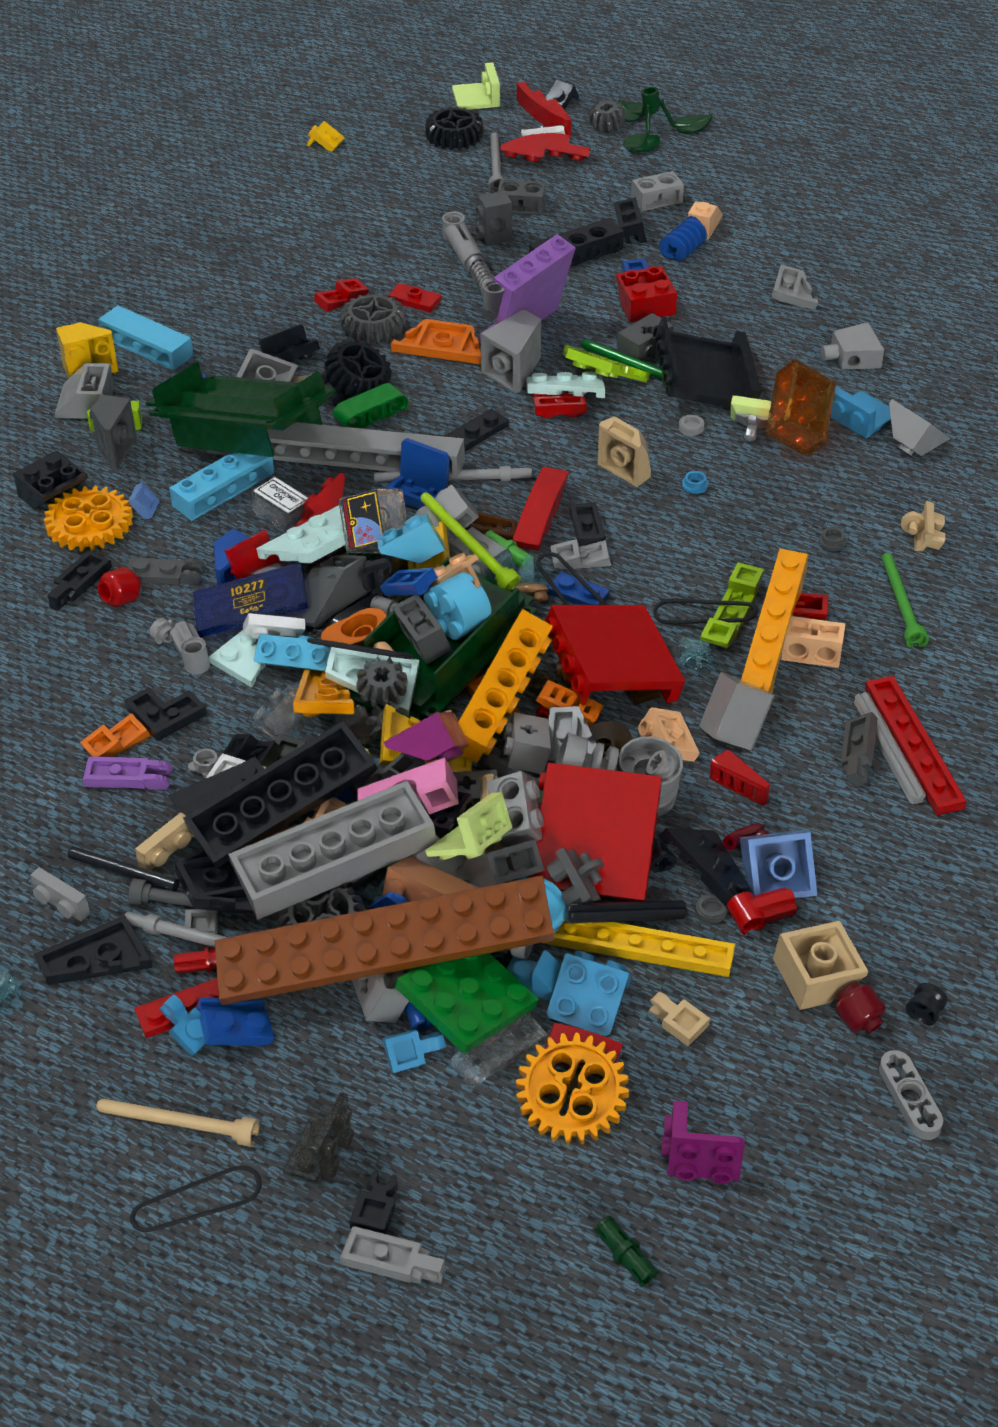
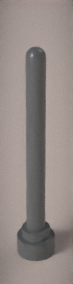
[128,878,279,920]

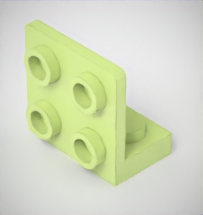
[452,62,500,110]
[425,792,512,860]

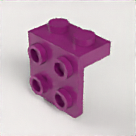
[661,1101,745,1184]

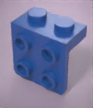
[385,438,450,509]

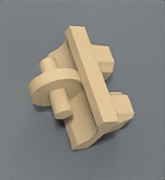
[901,501,946,552]

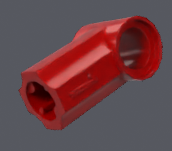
[727,887,797,935]

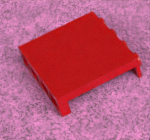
[544,605,685,705]
[526,763,662,902]

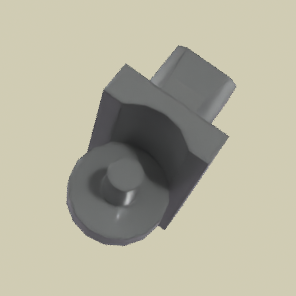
[547,847,605,905]

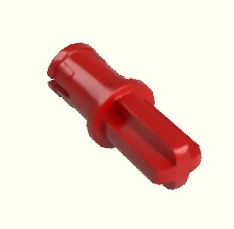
[174,947,217,974]

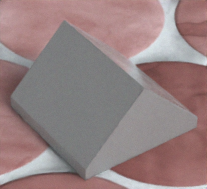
[699,672,775,750]

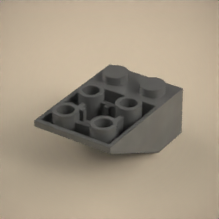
[284,554,371,628]

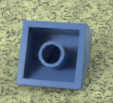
[740,830,818,898]

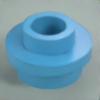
[682,471,709,494]

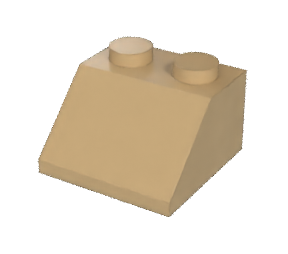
[773,921,868,1010]

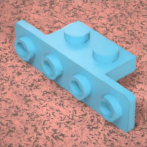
[254,634,331,671]

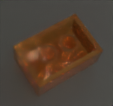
[765,359,836,456]

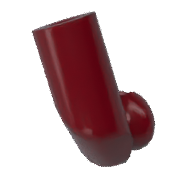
[723,823,769,851]

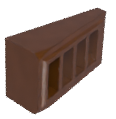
[465,512,517,540]

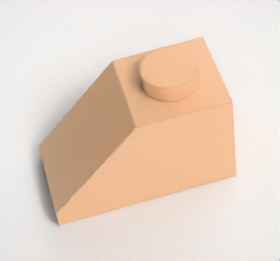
[688,201,723,240]

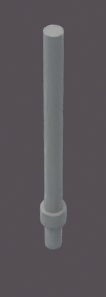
[374,466,532,482]
[125,911,228,947]

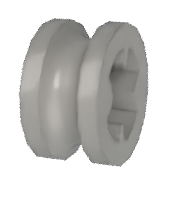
[646,750,677,782]

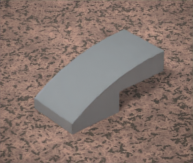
[550,539,611,569]

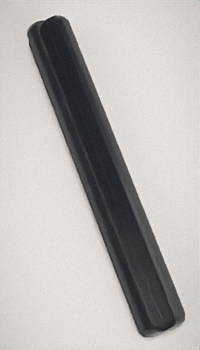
[564,900,688,923]

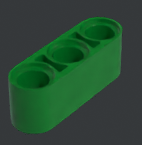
[333,383,409,429]

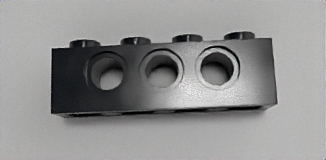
[529,218,624,267]

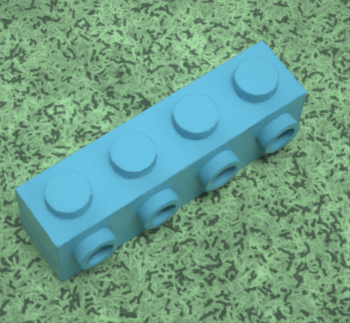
[169,452,274,521]

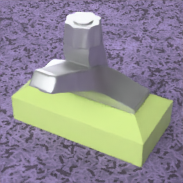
[731,395,784,442]

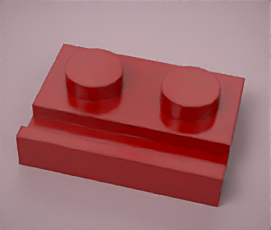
[533,392,587,418]

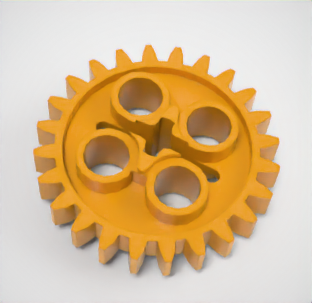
[44,485,133,552]
[516,1033,629,1145]

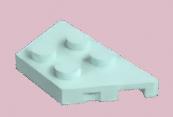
[256,504,349,563]

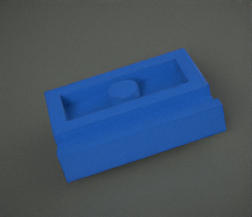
[197,998,274,1046]

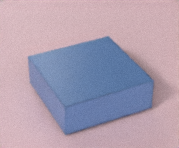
[128,482,160,519]

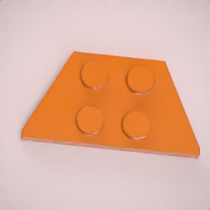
[391,319,481,365]

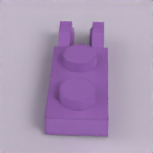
[83,757,173,790]

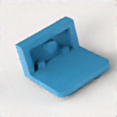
[827,387,891,439]
[547,950,632,1036]

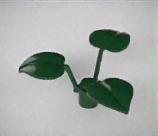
[618,87,713,152]

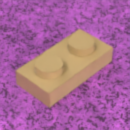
[135,812,192,871]

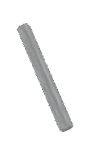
[854,692,926,805]

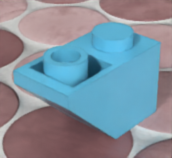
[378,513,445,563]

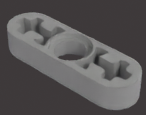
[879,1050,943,1140]

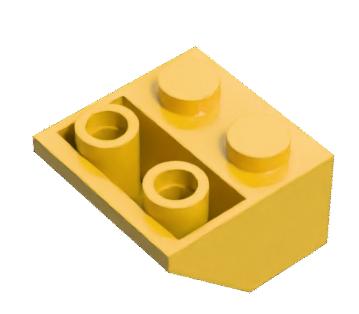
[56,322,119,379]

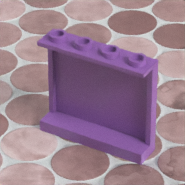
[478,234,576,344]

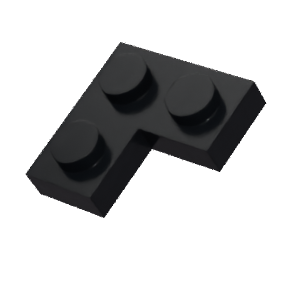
[124,687,207,741]

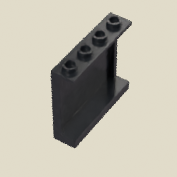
[653,316,762,408]

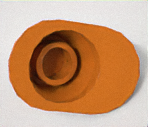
[321,608,387,646]

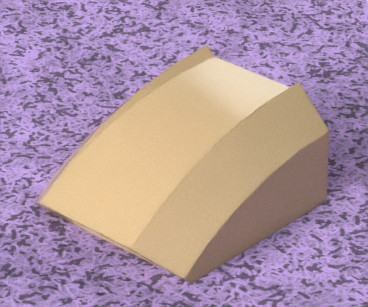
[598,416,651,487]

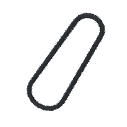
[536,552,606,605]
[653,598,758,624]
[307,638,413,659]
[130,1165,262,1232]

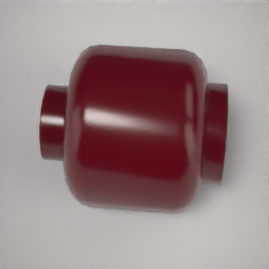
[835,982,886,1034]

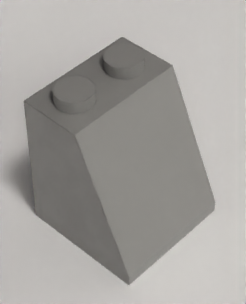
[481,309,541,394]

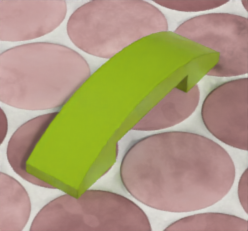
[700,562,764,648]

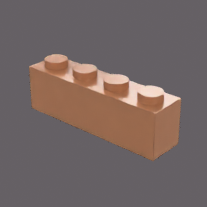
[382,856,478,902]

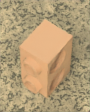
[781,616,845,668]

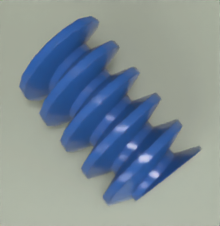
[659,216,707,261]

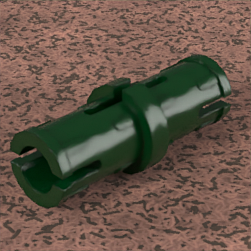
[594,1215,659,1287]

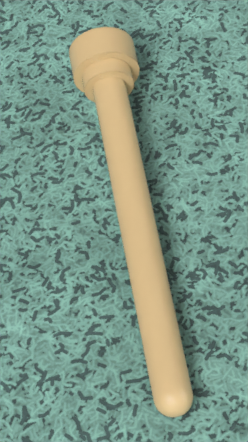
[96,1099,260,1147]

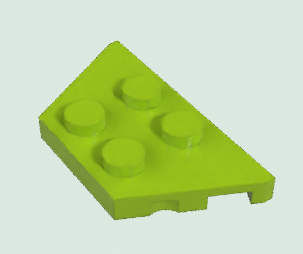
[562,344,651,382]

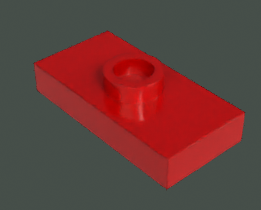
[388,283,442,313]

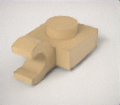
[649,992,710,1046]

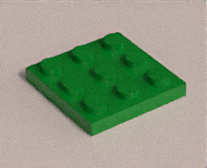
[395,953,539,1054]

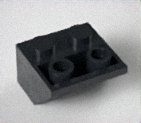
[13,451,88,509]

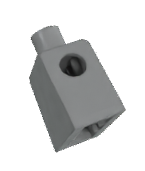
[820,323,884,370]

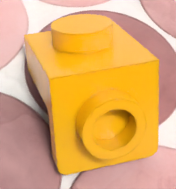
[306,121,345,152]

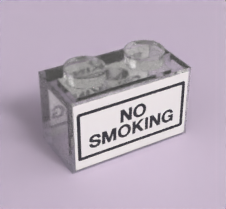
[251,476,308,531]

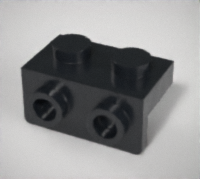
[259,324,320,363]

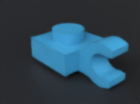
[159,994,206,1056]
[382,1029,446,1073]

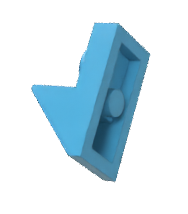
[507,950,561,1001]

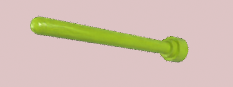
[420,492,521,591]

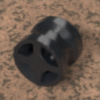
[905,983,948,1026]

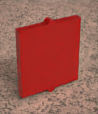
[224,530,280,585]

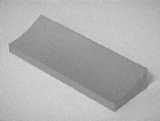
[229,781,436,920]

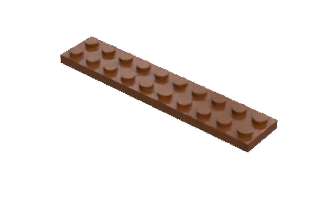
[214,875,555,1005]

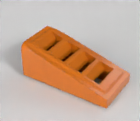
[536,680,603,727]

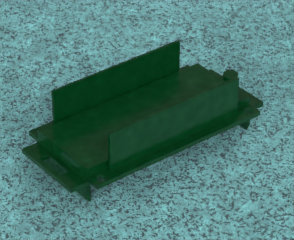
[145,362,336,457]
[350,557,537,721]

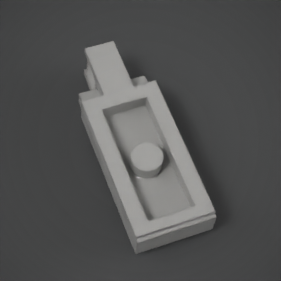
[340,1226,446,1284]

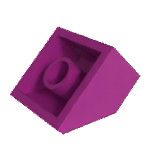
[383,712,469,762]

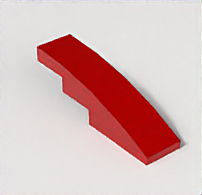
[517,82,571,137]
[513,467,569,551]

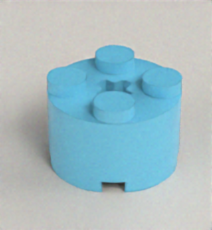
[423,572,491,640]

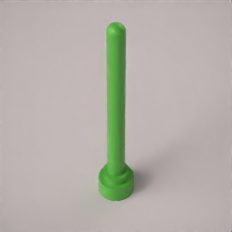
[882,553,929,648]

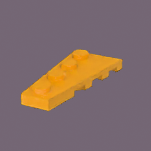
[293,669,354,717]

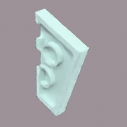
[526,371,605,398]

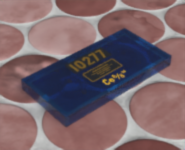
[193,562,309,638]

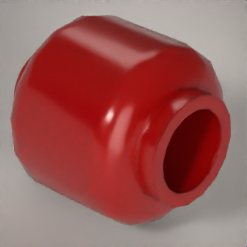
[98,567,141,607]

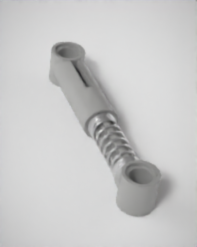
[442,211,505,311]

